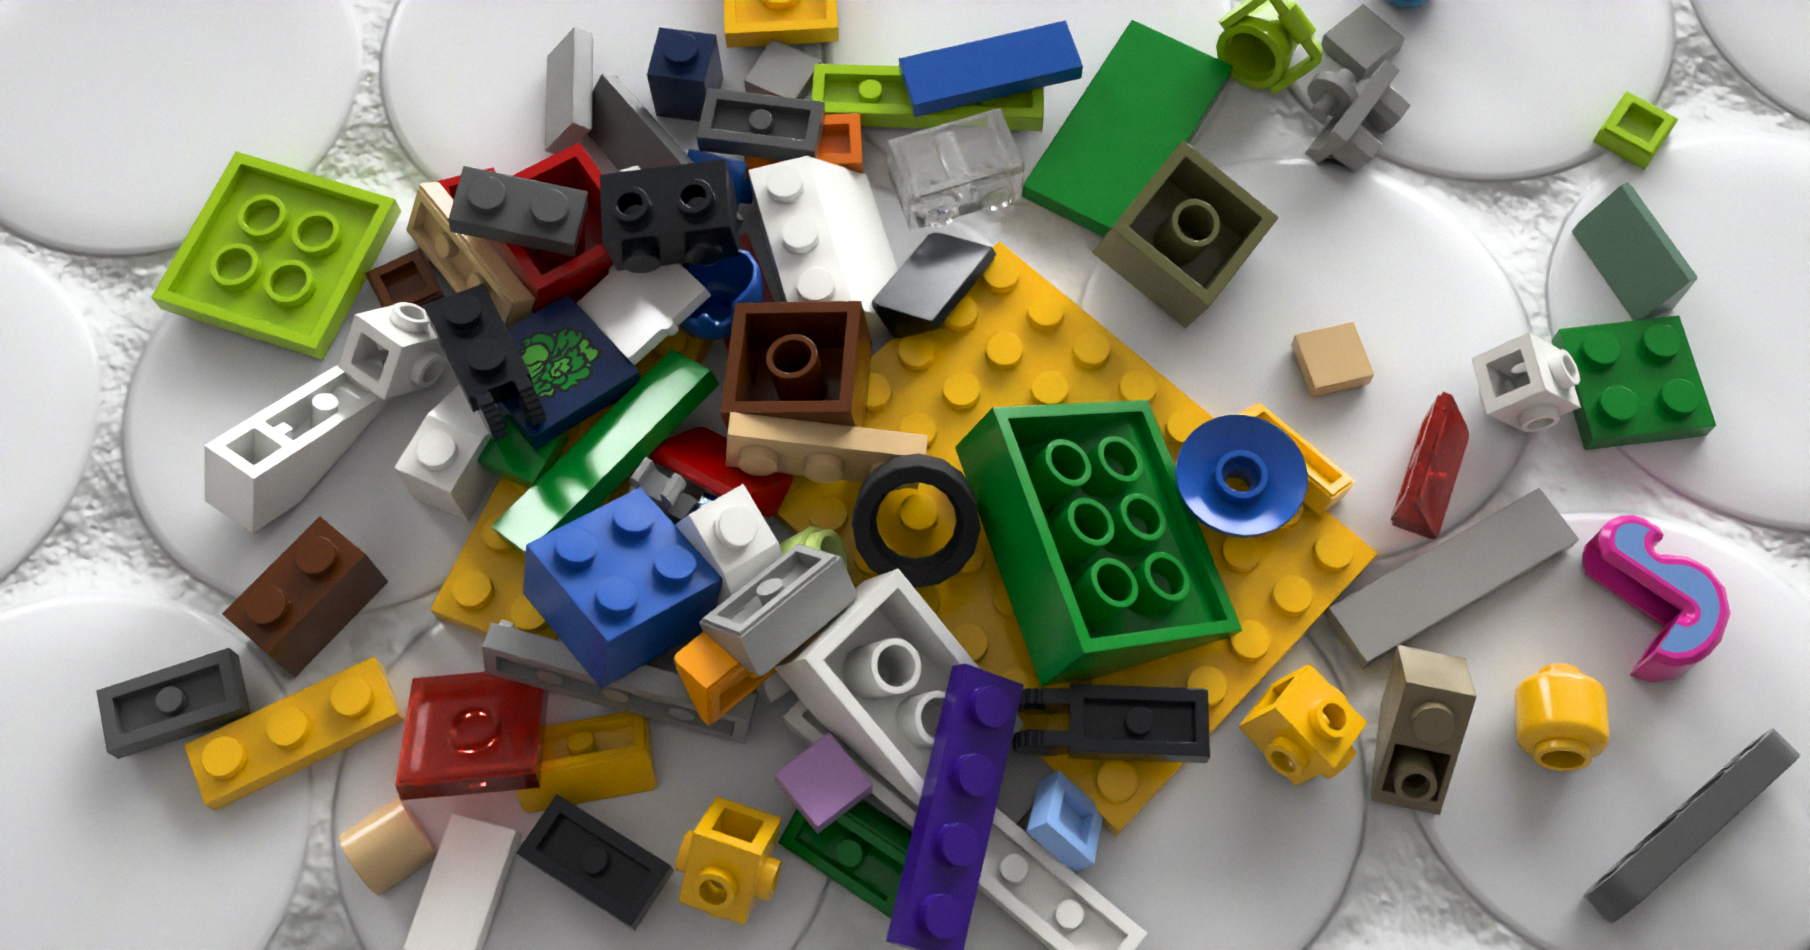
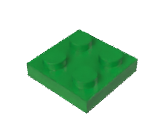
[1551,315,1716,450]

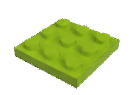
[151,151,402,360]

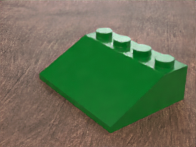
[955,400,1242,686]

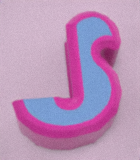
[1582,515,1731,683]

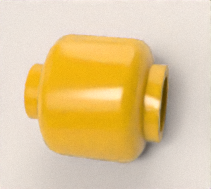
[1514,664,1610,771]

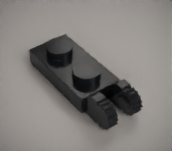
[423,283,546,442]
[1013,684,1210,763]

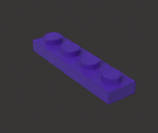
[886,663,1024,950]

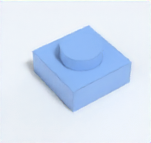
[1026,770,1103,873]

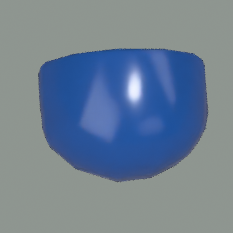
[680,249,764,340]

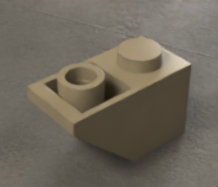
[1370,645,1477,815]

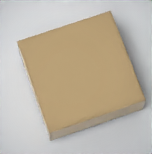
[1291,322,1374,398]

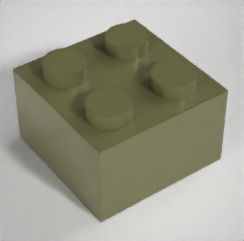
[1092,140,1279,328]

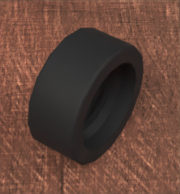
[852,453,981,588]

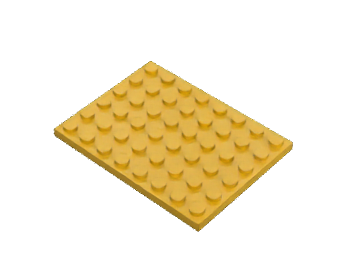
[773,241,1378,837]

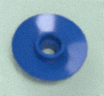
[1175,415,1308,538]

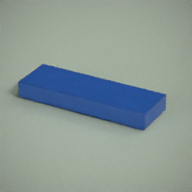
[899,20,1083,117]

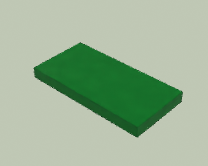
[1021,20,1233,237]

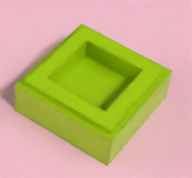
[1593,91,1679,170]

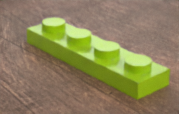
[812,64,1044,131]

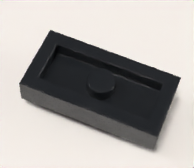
[516,794,674,931]

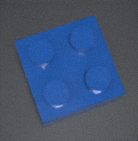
[523,487,722,689]

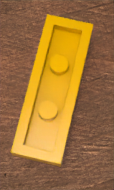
[184,656,404,810]

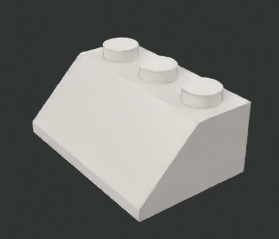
[748,156,898,340]

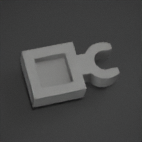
[628,457,700,525]

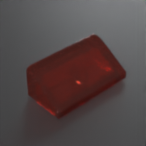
[1390,392,1469,539]

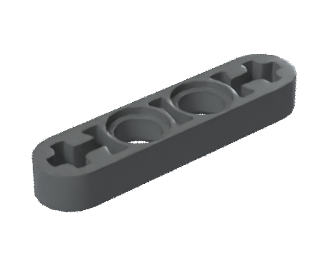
[1583,728,1800,924]

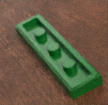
[491,349,719,556]

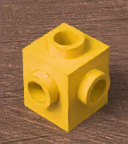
[1238,663,1367,786]
[675,796,783,925]

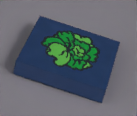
[496,294,641,450]

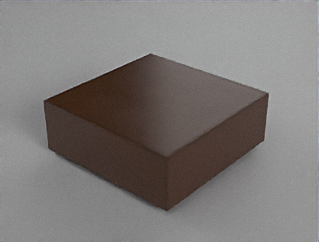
[365,248,445,309]

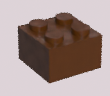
[720,301,872,430]

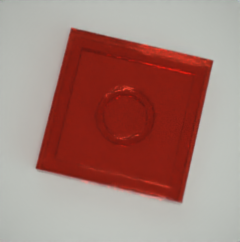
[395,672,549,800]

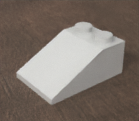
[774,569,1025,807]

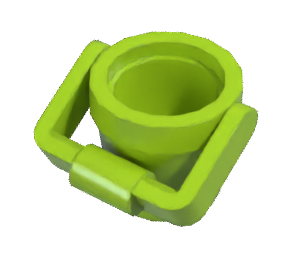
[1216,0,1323,95]

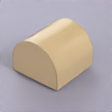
[338,796,437,896]

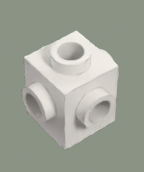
[338,302,445,400]
[1471,332,1581,432]

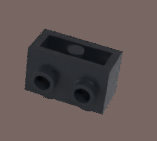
[600,159,740,273]

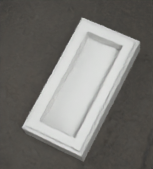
[403,813,521,950]

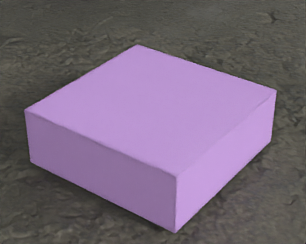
[775,732,873,834]

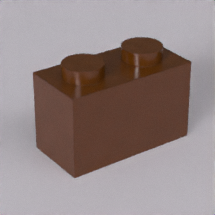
[222,516,388,678]

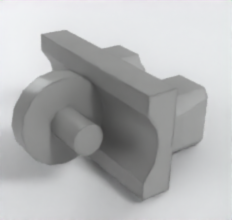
[1305,59,1411,172]

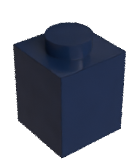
[647,27,723,122]

